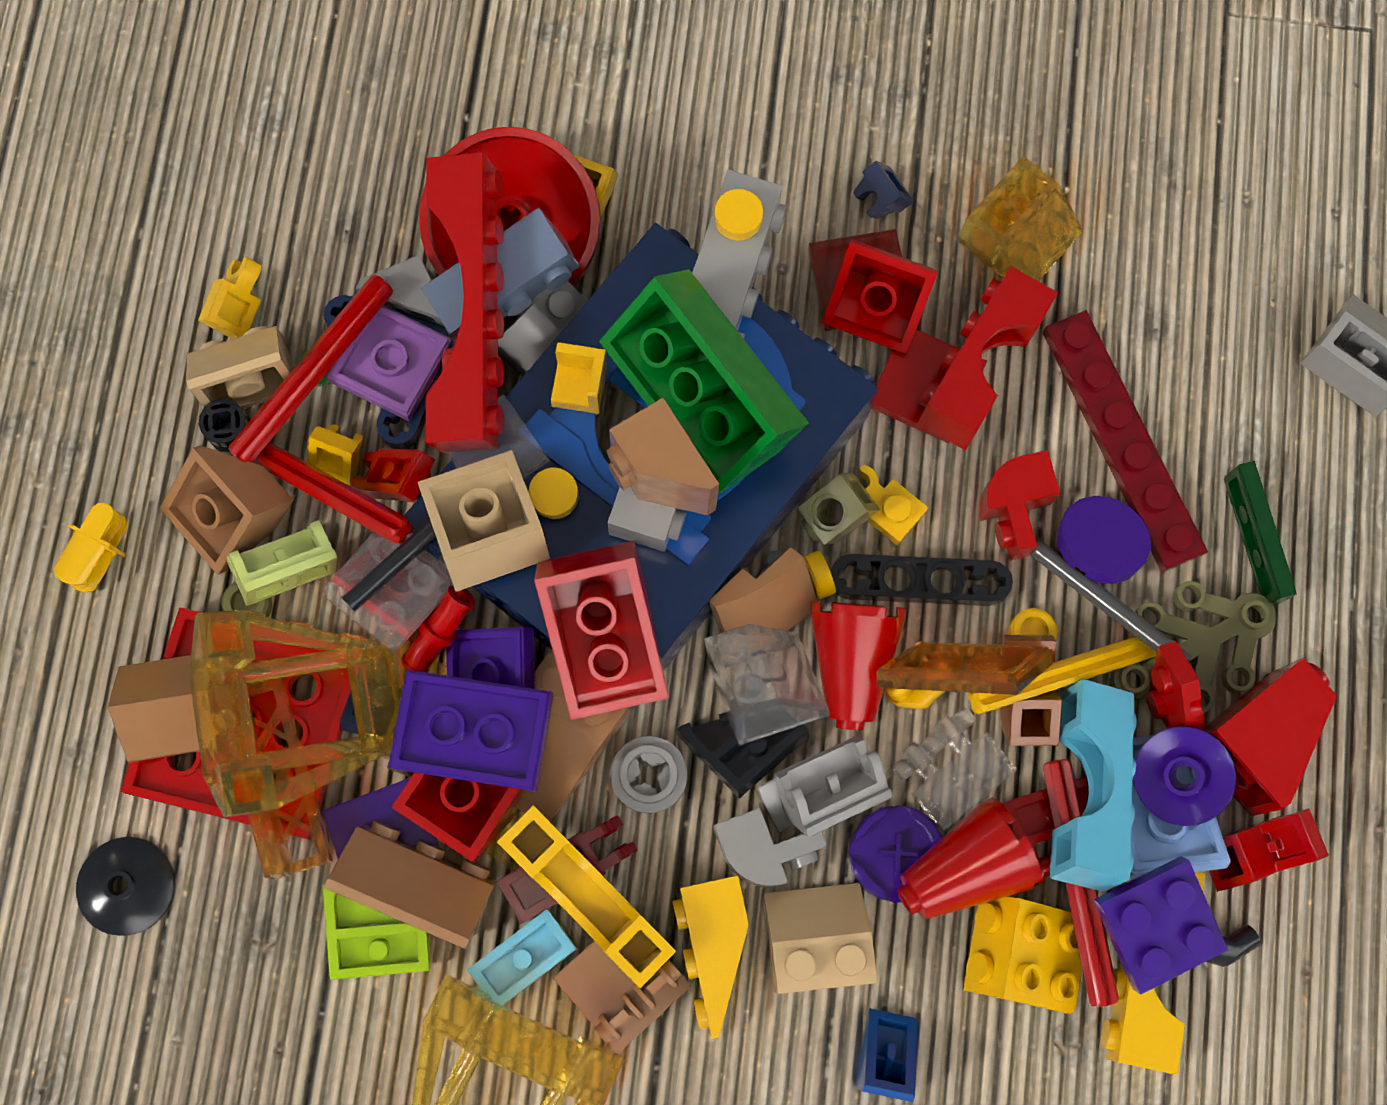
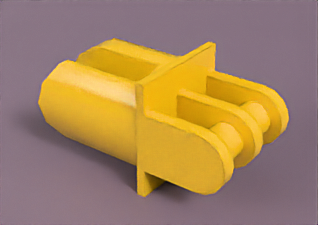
[53,503,128,593]

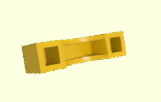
[497,805,676,988]
[1101,872,1205,1075]

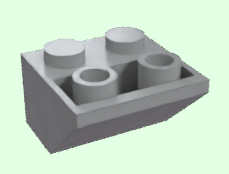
[1300,294,1387,417]

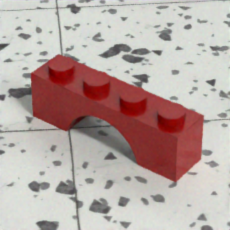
[918,266,1059,451]

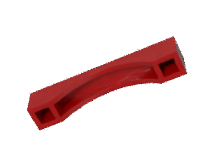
[426,152,504,453]

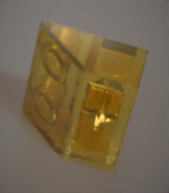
[957,156,1083,281]

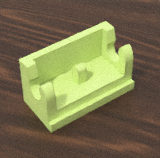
[227,520,338,606]

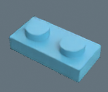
[467,909,578,1010]

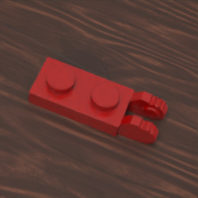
[349,449,436,502]

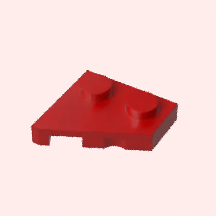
[1146,640,1205,770]

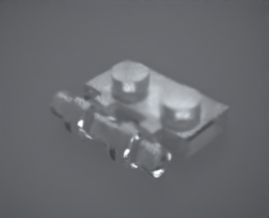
[892,707,1017,831]

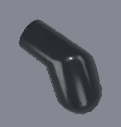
[1206,924,1262,967]

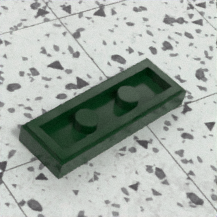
[1224,461,1297,605]

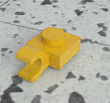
[198,257,262,339]

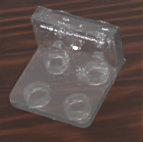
[324,532,454,650]

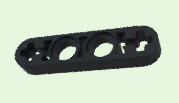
[830,554,1013,606]

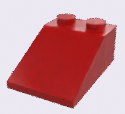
[534,541,669,720]

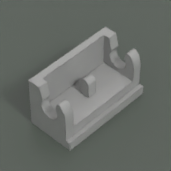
[774,735,892,837]

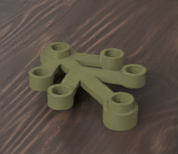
[1109,581,1276,713]

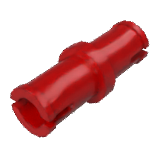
[401,586,476,673]

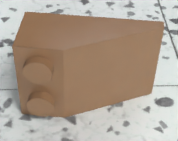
[517,650,630,823]

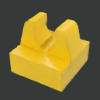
[308,424,363,485]

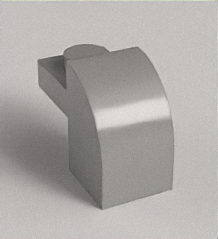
[498,281,588,374]
[713,808,827,887]

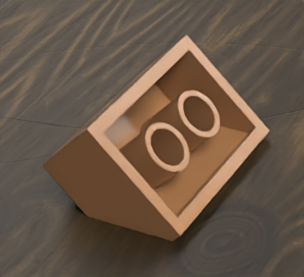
[323,820,497,949]

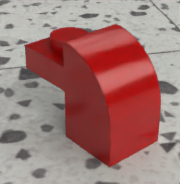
[979,450,1061,561]
[1209,808,1329,892]

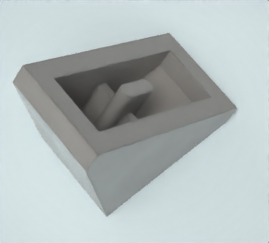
[356,255,448,333]

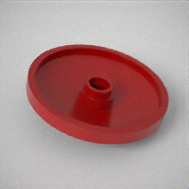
[419,127,601,287]

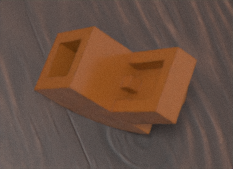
[998,635,1062,746]

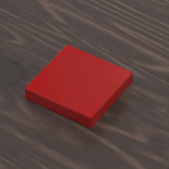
[871,329,987,444]

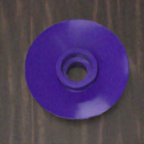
[1134,727,1236,826]

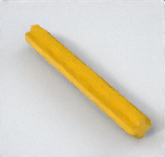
[968,636,1157,714]

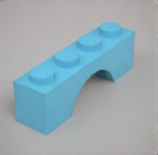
[1050,679,1137,892]

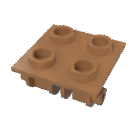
[553,941,692,1054]

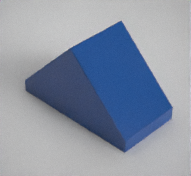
[855,1008,918,1102]

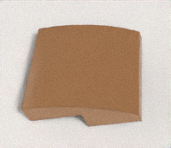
[709,547,817,653]

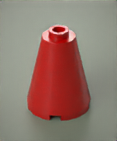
[811,601,907,730]
[897,797,1042,920]

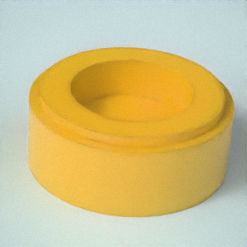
[714,189,763,241]
[528,468,579,519]
[803,550,836,599]
[1008,608,1058,640]

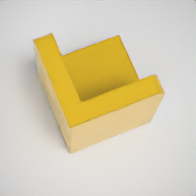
[551,343,608,414]

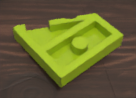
[322,883,432,980]

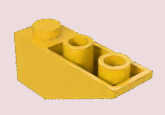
[672,875,749,1039]

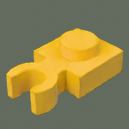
[858,465,929,546]

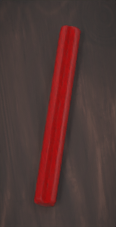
[228,274,393,462]
[252,442,412,544]
[1043,759,1119,1007]

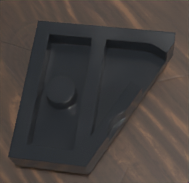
[676,698,810,799]

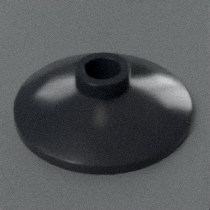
[76,837,175,936]

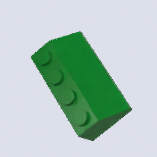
[599,269,809,495]

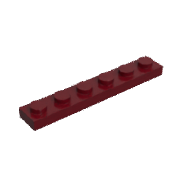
[1042,310,1208,573]

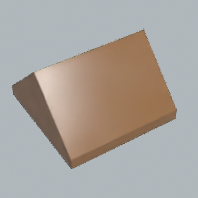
[107,651,227,763]

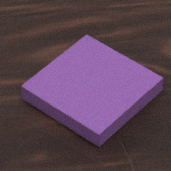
[327,305,454,422]

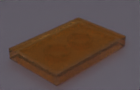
[876,642,1052,695]

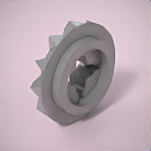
[611,736,687,814]

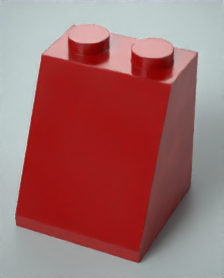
[1204,658,1337,816]

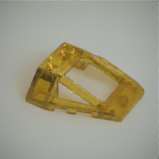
[189,610,404,817]
[412,974,625,1105]

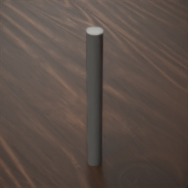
[1030,540,1192,661]

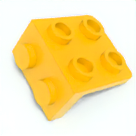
[963,897,1082,1014]

